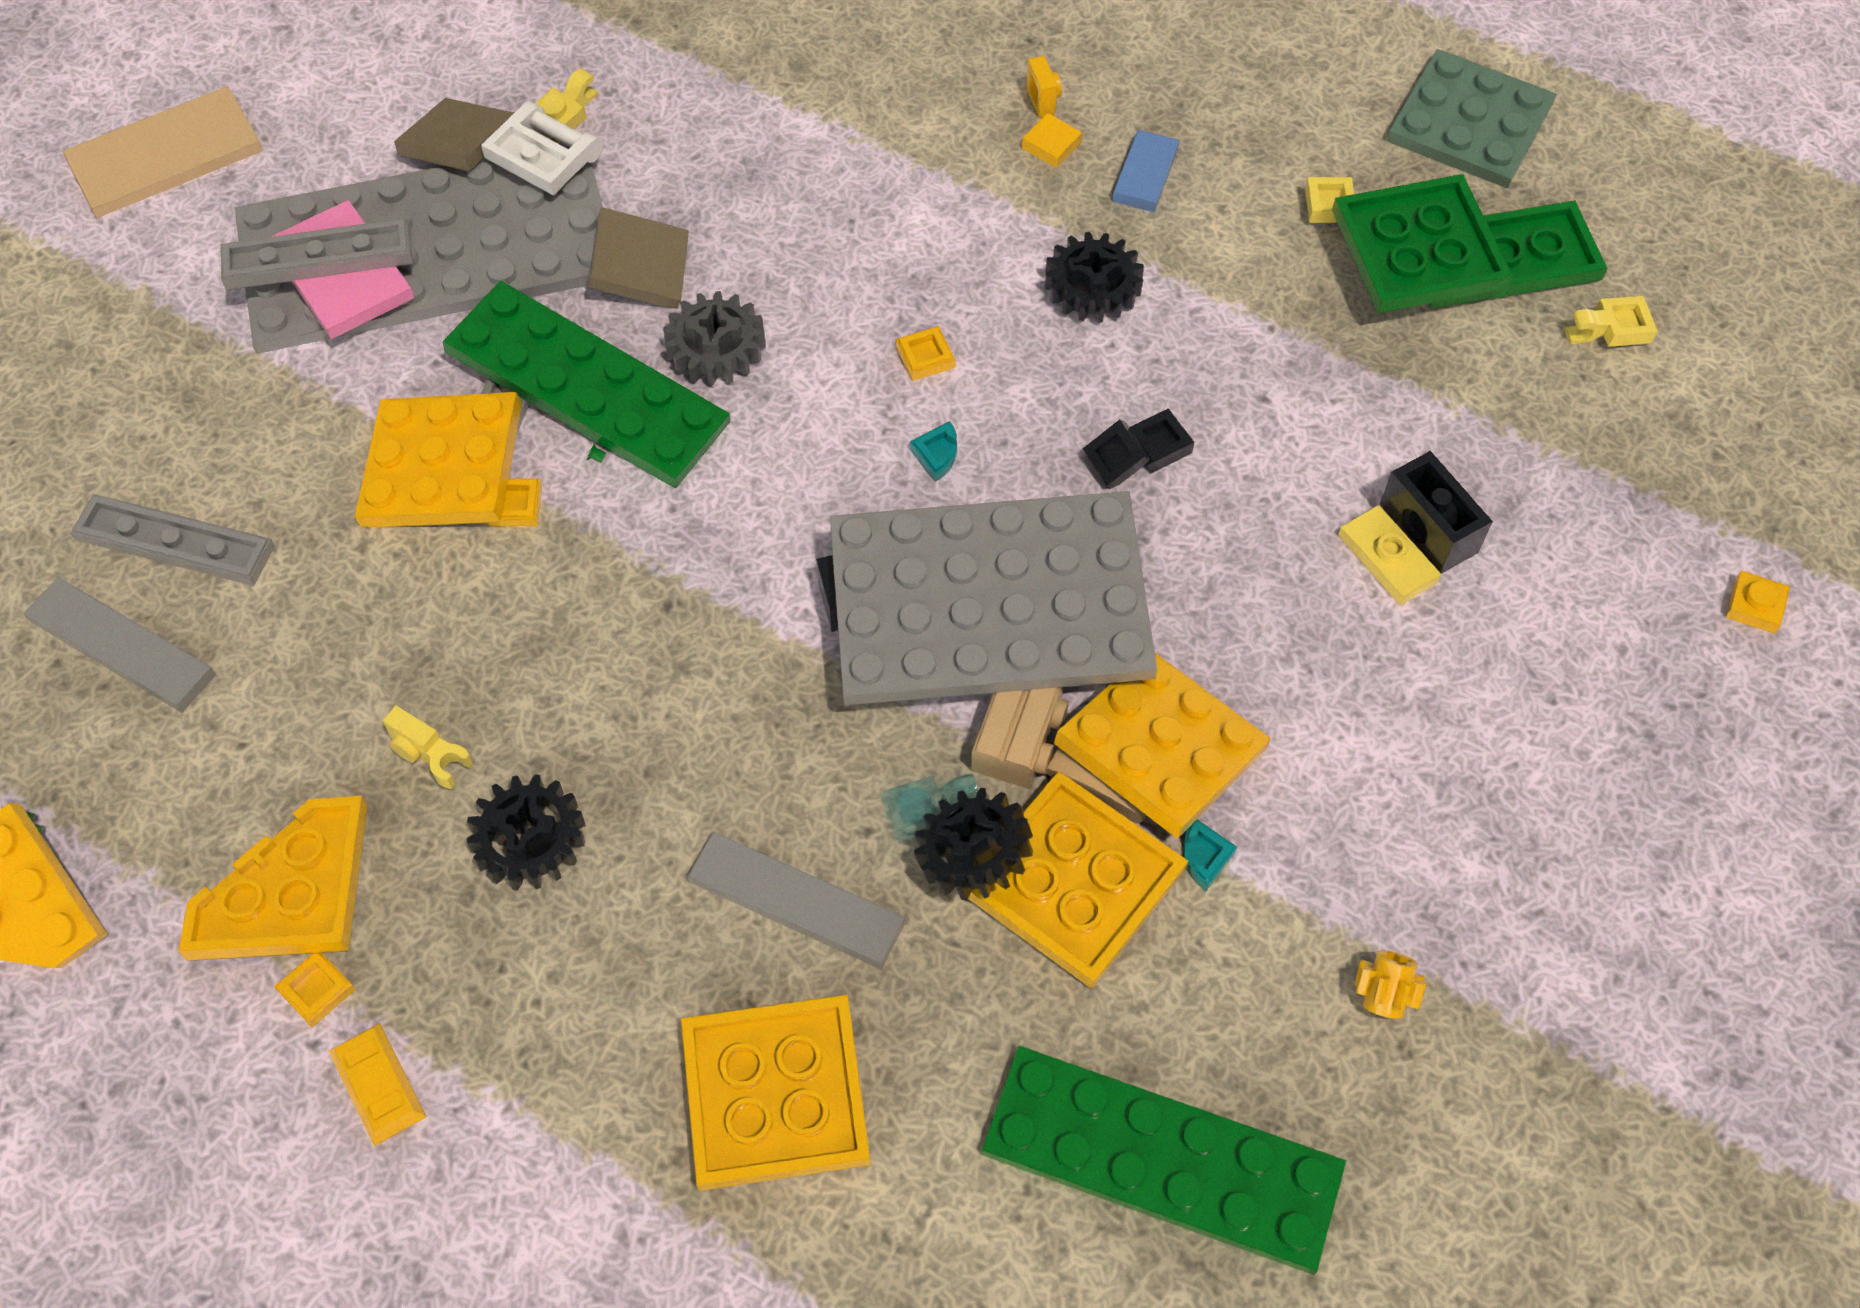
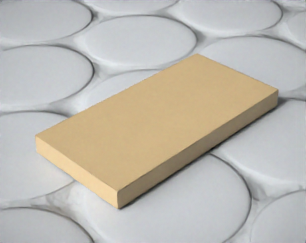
[62,86,263,218]

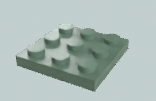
[1386,49,1557,189]

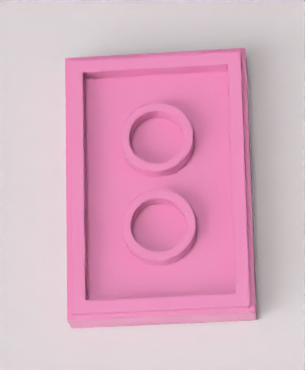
[271,200,414,339]

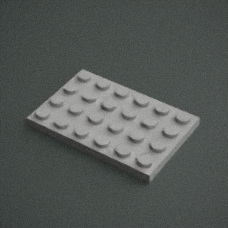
[830,491,1157,705]

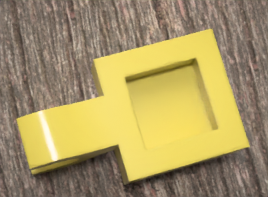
[535,68,598,143]
[1565,296,1658,347]
[382,705,473,789]

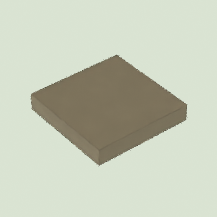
[394,98,514,171]
[588,207,689,309]

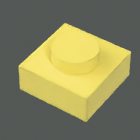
[1305,177,1354,223]

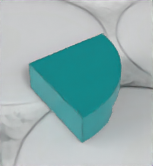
[910,421,957,482]
[1183,819,1238,891]

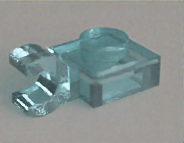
[883,774,978,843]

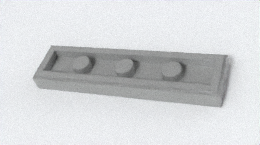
[220,218,413,290]
[71,494,275,586]
[23,577,216,713]
[688,832,905,970]

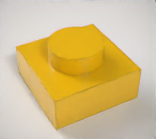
[1026,55,1062,118]
[1725,570,1790,634]

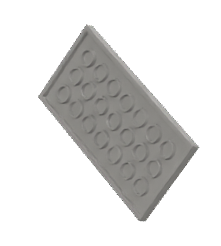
[234,143,603,354]

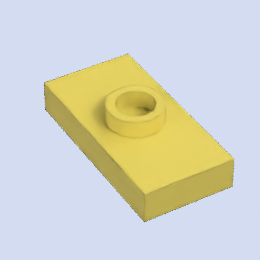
[1338,505,1442,605]

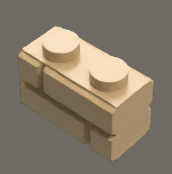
[972,687,1069,789]

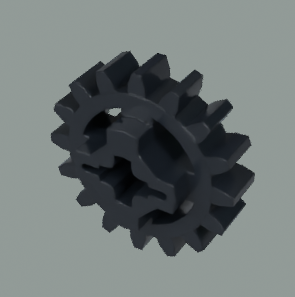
[1044,232,1144,323]
[466,774,586,890]
[914,788,1033,900]

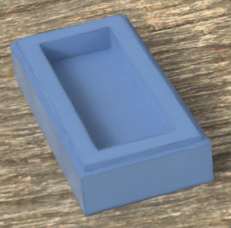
[1112,130,1180,213]

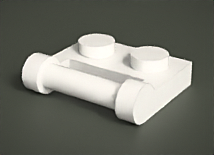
[481,101,603,196]

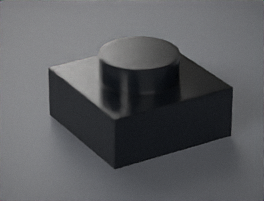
[1130,408,1195,473]
[1082,419,1151,488]

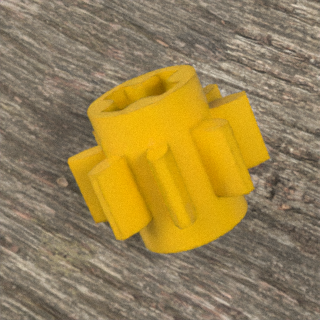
[1354,950,1427,1019]

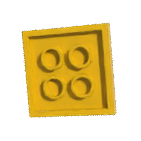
[354,392,522,527]
[1054,653,1271,839]
[968,771,1188,989]
[681,995,871,1191]

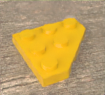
[178,796,368,961]
[0,803,108,968]

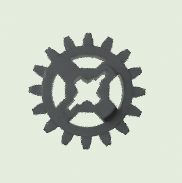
[663,291,766,385]

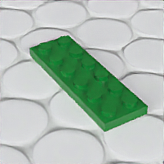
[442,280,730,488]
[981,1046,1347,1275]

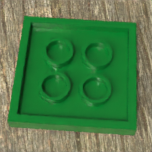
[1332,174,1513,314]

